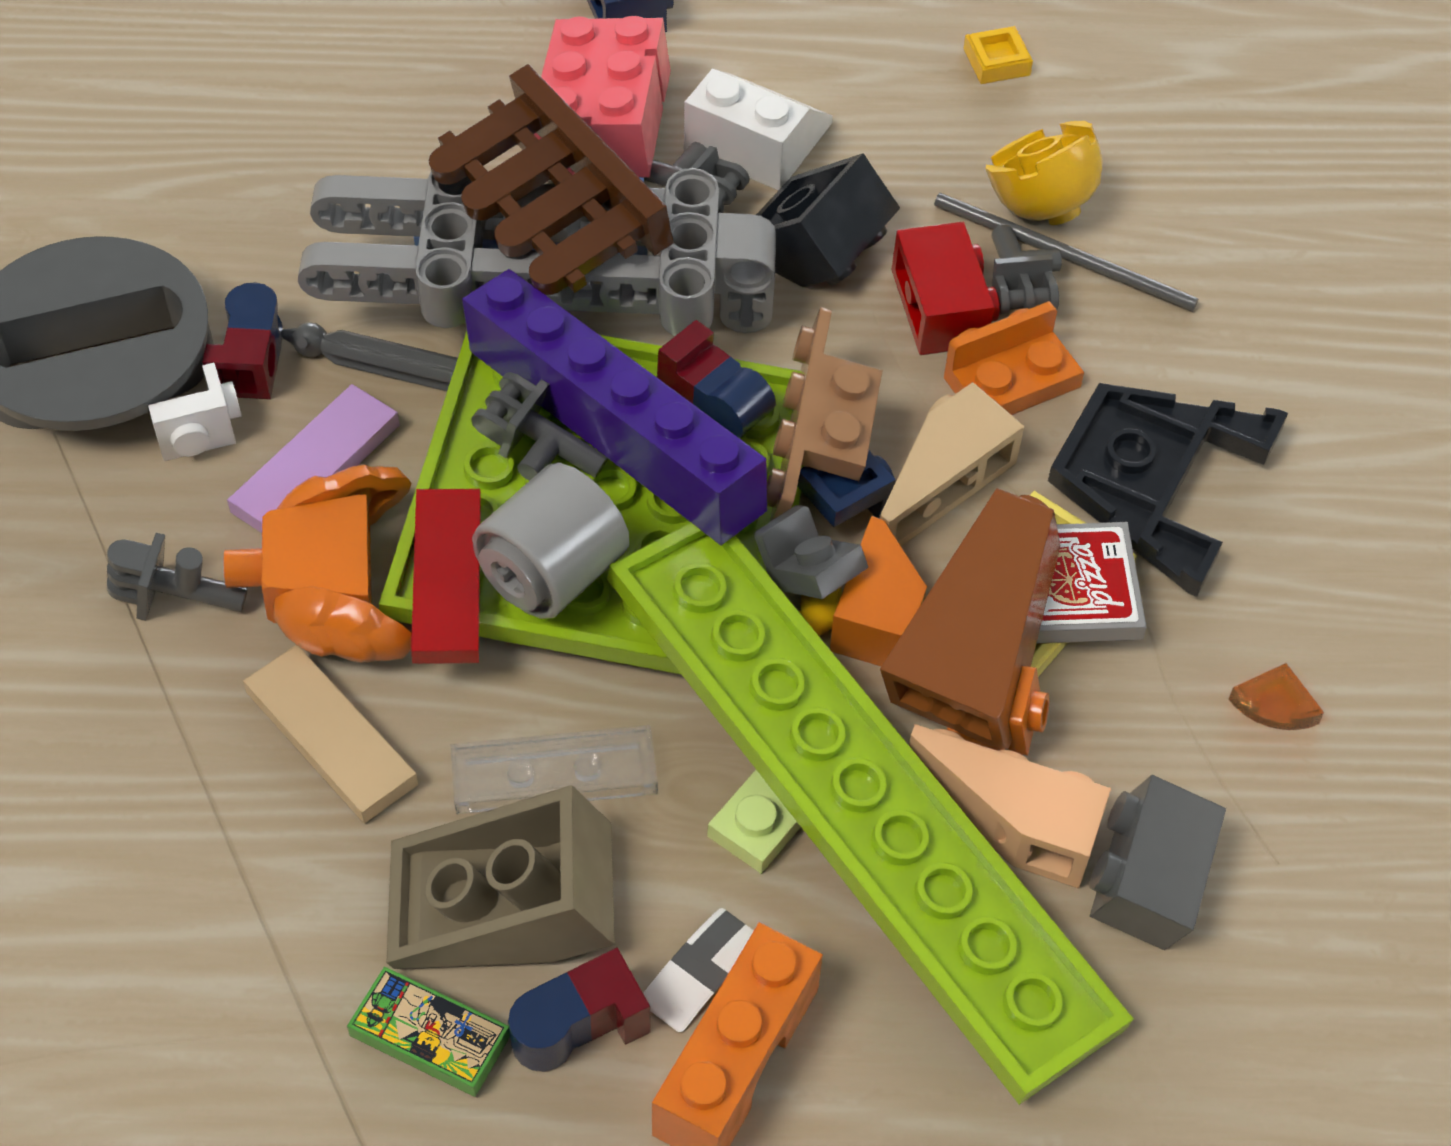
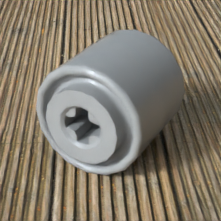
[472,463,629,619]

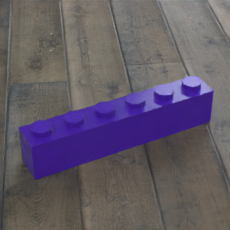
[462,269,767,545]

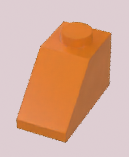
[830,516,927,666]

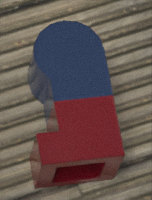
[202,282,283,400]
[657,320,776,438]
[508,947,651,1072]

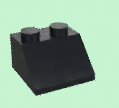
[756,153,900,287]

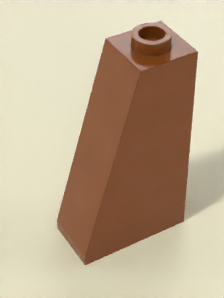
[880,488,1060,750]

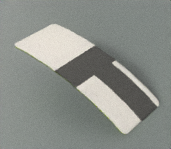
[643,908,754,1033]

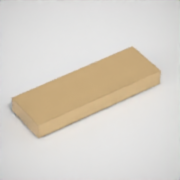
[243,645,418,824]

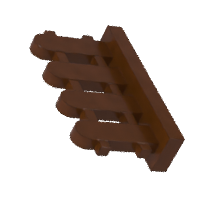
[429,64,674,295]

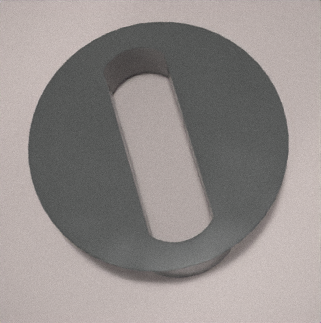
[0,236,214,431]

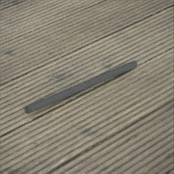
[934,193,1199,312]

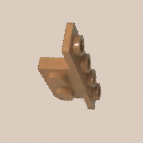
[767,307,883,522]

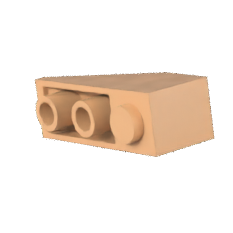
[909,724,1111,888]

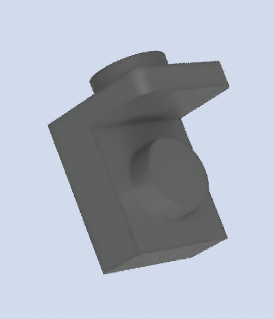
[755,505,869,599]

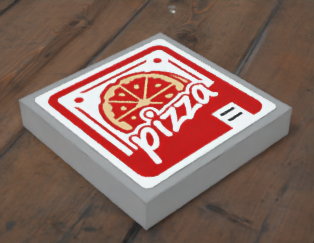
[1037,522,1147,643]

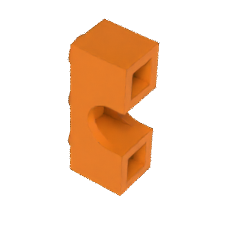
[652,922,823,1146]

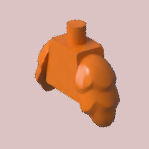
[224,465,412,663]

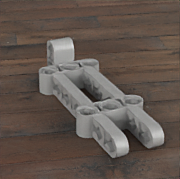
[298,168,776,336]

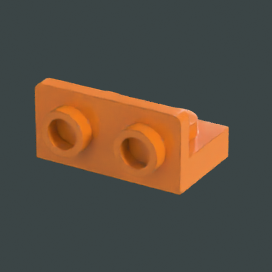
[944,302,1084,415]

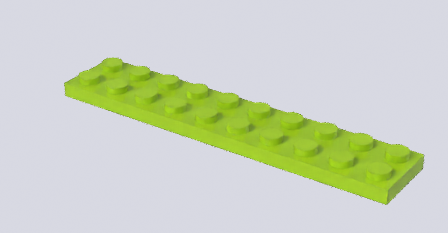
[607,523,1134,1105]

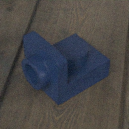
[797,449,896,527]

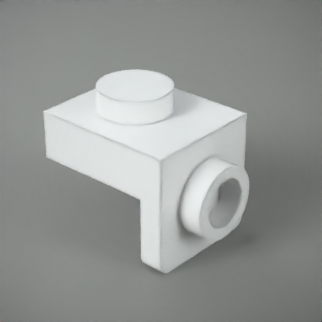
[148,363,242,461]

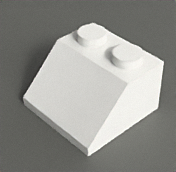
[684,68,832,190]

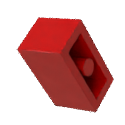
[891,221,1000,355]

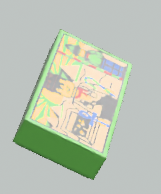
[347,966,510,1097]

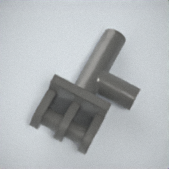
[644,142,750,213]
[992,224,1062,314]
[471,372,608,481]
[107,533,248,621]

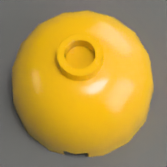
[985,121,1103,225]

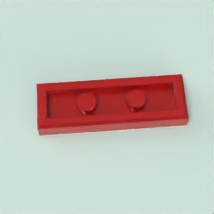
[411,489,481,664]

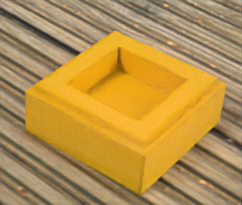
[963,26,1033,84]

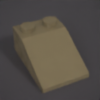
[386,785,615,969]

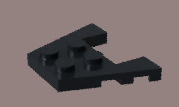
[1048,383,1288,597]

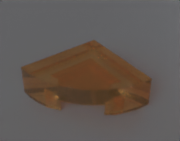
[1228,663,1324,730]

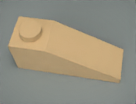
[880,382,1024,546]

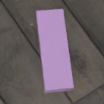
[227,384,400,533]

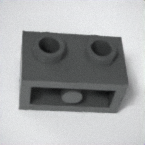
[1089,775,1226,950]

